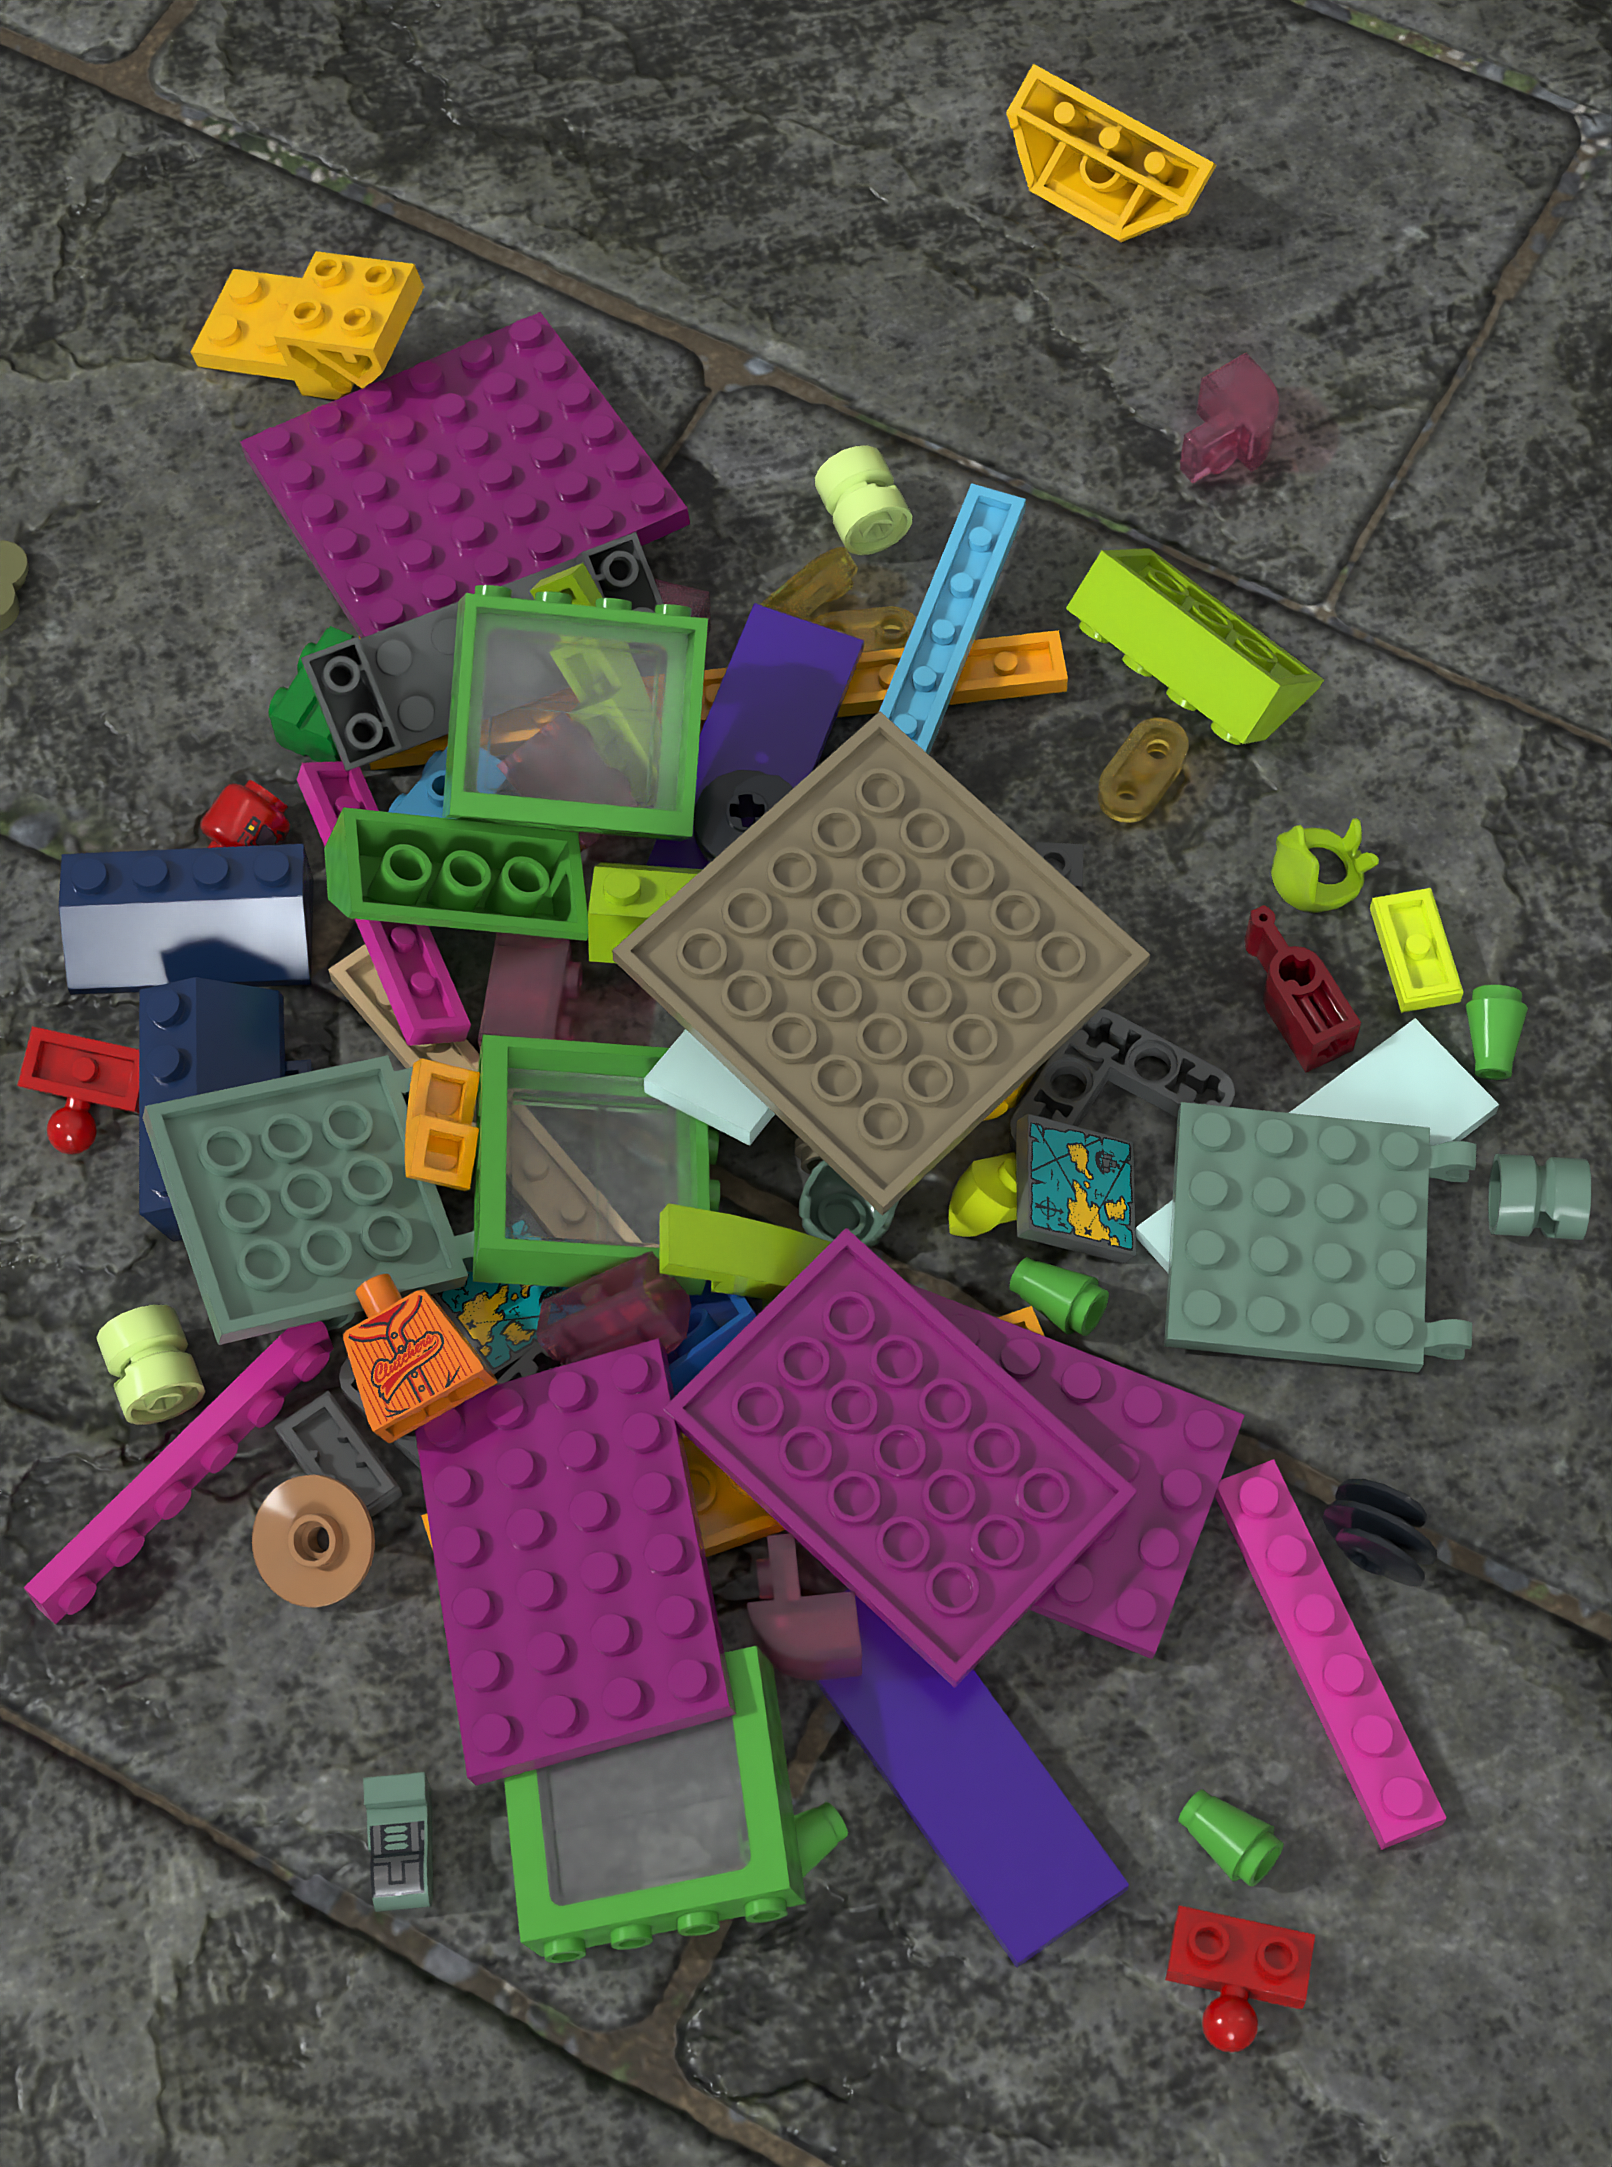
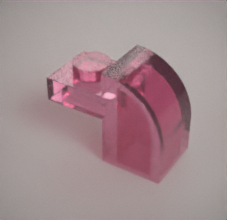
[1179,353,1279,483]
[747,1533,862,1681]

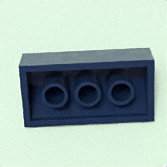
[59,844,314,995]
[139,977,285,1242]

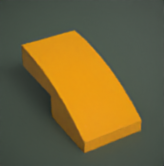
[405,1058,480,1191]

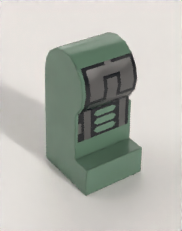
[363,1772,433,1912]

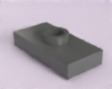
[275,1391,403,1517]

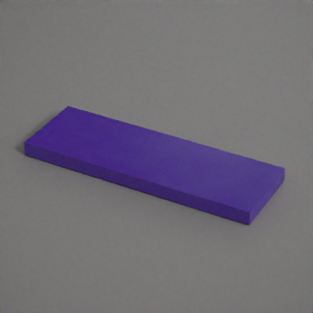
[646,603,864,869]
[785,1589,1129,1968]

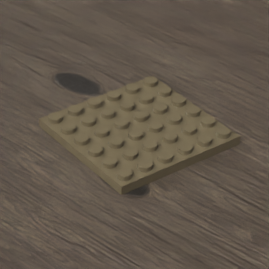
[612,711,1150,1216]

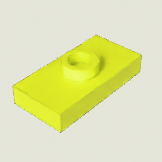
[1370,888,1464,1013]

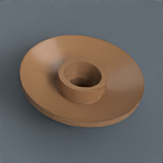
[252,1474,375,1607]

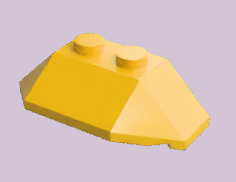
[1006,64,1217,242]

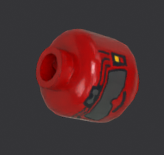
[200,779,290,848]

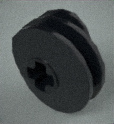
[694,770,793,862]
[1322,1479,1437,1586]

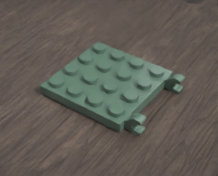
[143,1055,474,1345]
[1164,1102,1476,1373]

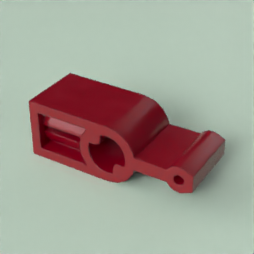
[1245,905,1361,1073]

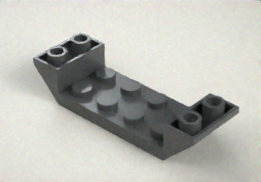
[301,532,663,771]

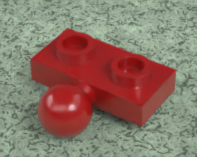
[17,1026,139,1154]
[1165,1905,1315,2053]

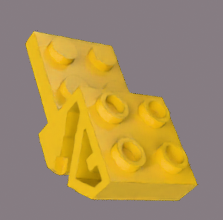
[191,251,424,400]

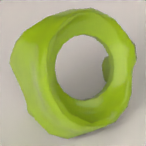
[1271,818,1379,913]

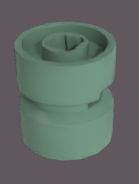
[1488,1154,1591,1240]

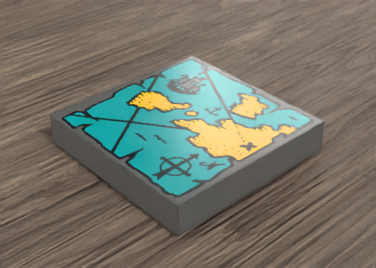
[1016,1114,1136,1263]
[430,1213,599,1380]

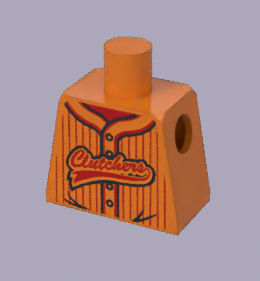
[343,1274,498,1444]

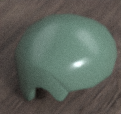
[799,1160,899,1248]

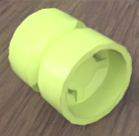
[815,445,912,555]
[97,1305,205,1425]

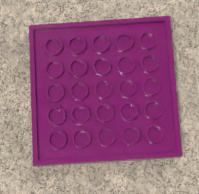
[240,312,690,638]

